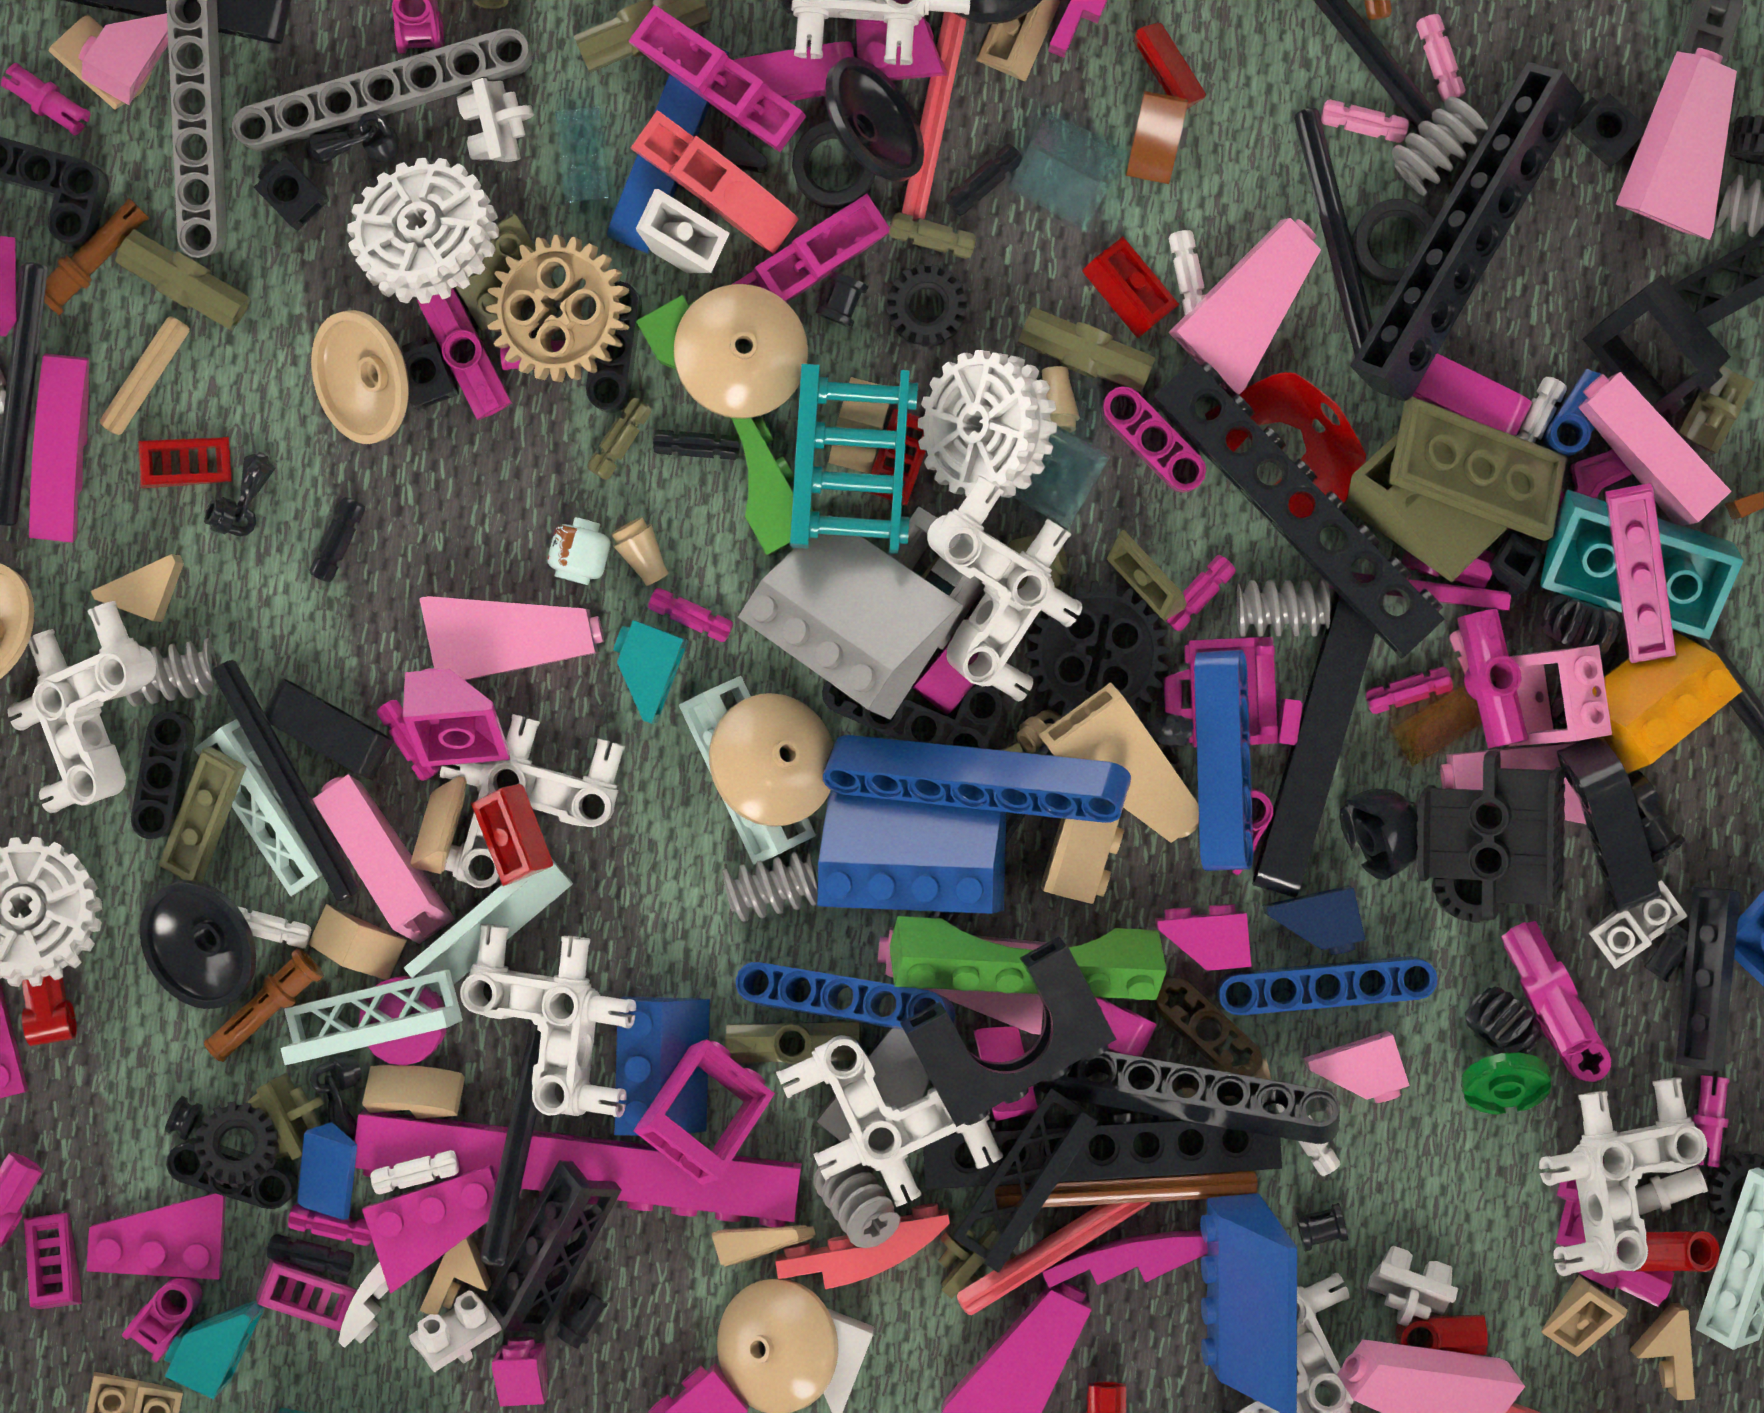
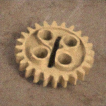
[486,235,631,382]

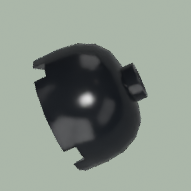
[1339,788,1418,880]

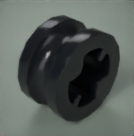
[165,1096,203,1141]

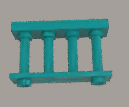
[790,364,918,554]

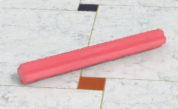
[902,12,967,222]
[957,1202,1151,1315]

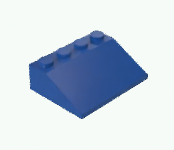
[817,790,1006,914]
[1200,1193,1297,1413]

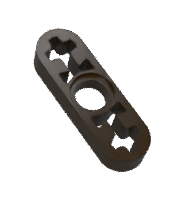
[1155,978,1262,1077]

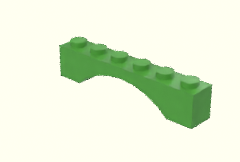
[636,295,813,556]
[889,916,1167,1000]

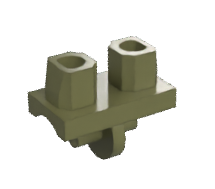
[1676,365,1755,454]
[247,1072,324,1160]
[938,1224,1017,1299]

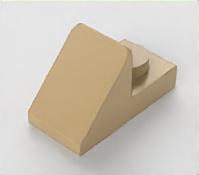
[420,1234,492,1315]
[1630,1303,1695,1400]

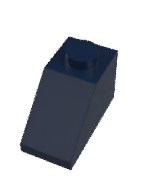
[1262,885,1365,955]

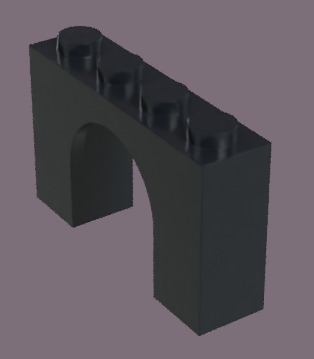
[900,936,1117,1127]

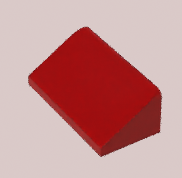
[1133,22,1206,110]
[1082,237,1179,338]
[471,784,553,886]

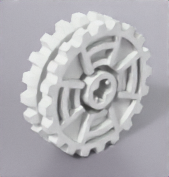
[347,158,499,304]
[918,350,1057,498]
[0,837,103,987]

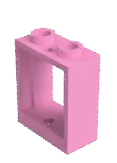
[1509,645,1612,747]

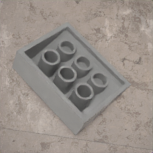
[738,515,964,720]

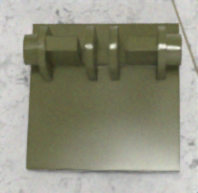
[456,213,558,332]

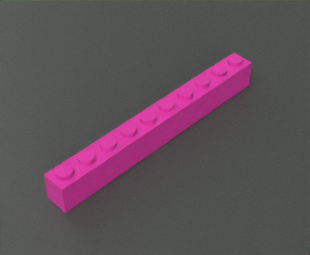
[355,1109,802,1227]

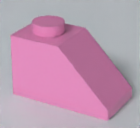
[79,13,168,105]
[1303,1031,1409,1103]

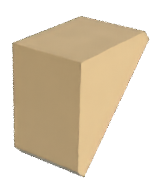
[828,377,890,474]
[91,554,184,622]
[308,904,407,980]
[1541,1275,1628,1357]

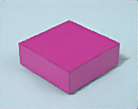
[1277,698,1303,745]

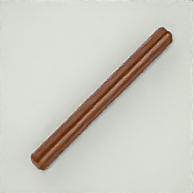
[994,1171,1258,1208]

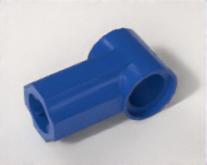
[1543,369,1601,458]

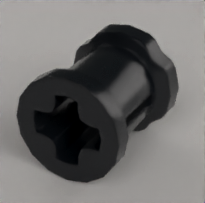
[816,271,869,328]
[1295,1203,1349,1252]

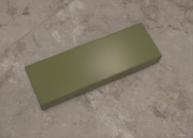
[158,746,247,882]

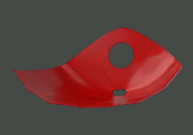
[1205,372,1366,518]

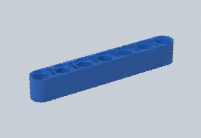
[823,735,1131,823]

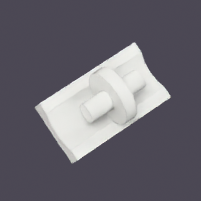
[456,78,534,162]
[1367,1246,1458,1326]
[409,1290,502,1372]

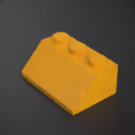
[1592,630,1743,773]

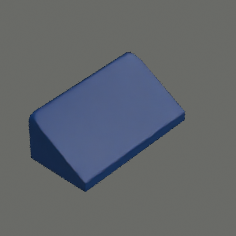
[297,1122,358,1220]

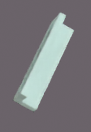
[679,676,816,865]
[194,719,348,896]
[404,859,573,996]
[280,969,463,1065]
[1696,1167,1764,1350]

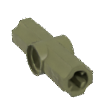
[574,0,712,73]
[115,229,251,331]
[1018,307,1156,394]
[725,1020,862,1064]

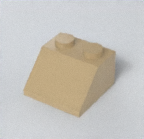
[1040,818,1124,904]

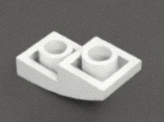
[1589,878,1687,969]
[338,1262,389,1348]

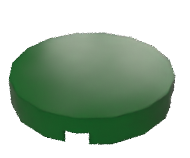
[1461,1052,1552,1115]

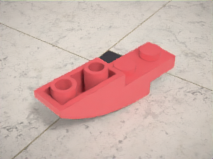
[630,110,799,255]
[775,1203,950,1289]

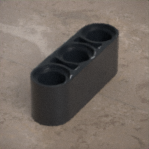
[586,281,642,413]
[263,678,394,780]
[131,712,195,839]
[166,1138,298,1209]

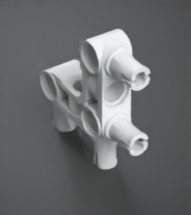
[791,0,970,65]
[927,475,1082,702]
[8,601,156,813]
[440,714,625,888]
[460,924,636,1118]
[776,1035,1003,1207]
[1539,1077,1707,1276]
[1237,1273,1355,1413]

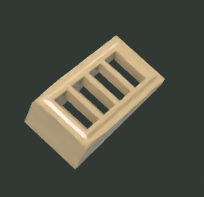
[712,1225,816,1267]

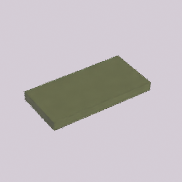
[1389,397,1567,541]

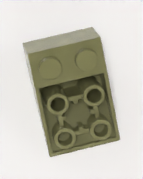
[1346,432,1507,582]

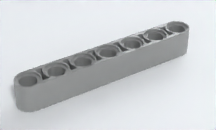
[166,0,227,258]
[232,28,533,152]

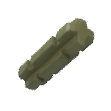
[889,212,976,259]
[587,397,652,480]

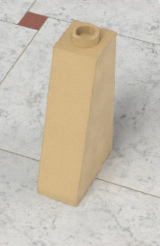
[1038,683,1199,843]

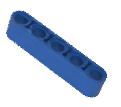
[607,48,729,254]
[1194,650,1253,871]
[1216,956,1438,1015]
[736,962,955,1030]

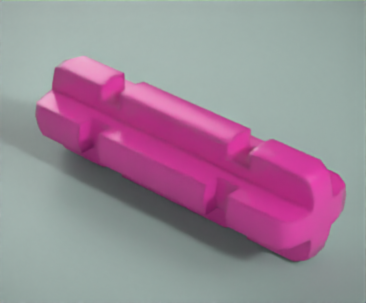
[1166,555,1236,631]
[648,588,733,642]
[1365,666,1453,714]
[376,700,441,781]
[288,1204,372,1246]

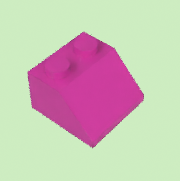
[403,668,510,767]

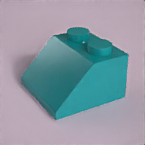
[613,620,689,724]
[164,1300,265,1399]

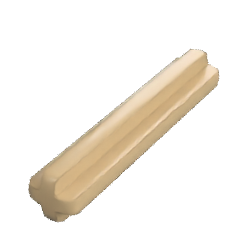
[100,316,189,435]

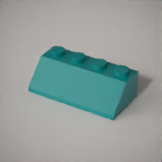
[1540,490,1744,640]

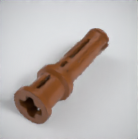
[44,198,149,316]
[204,948,324,1062]

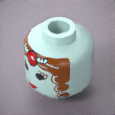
[548,517,611,585]

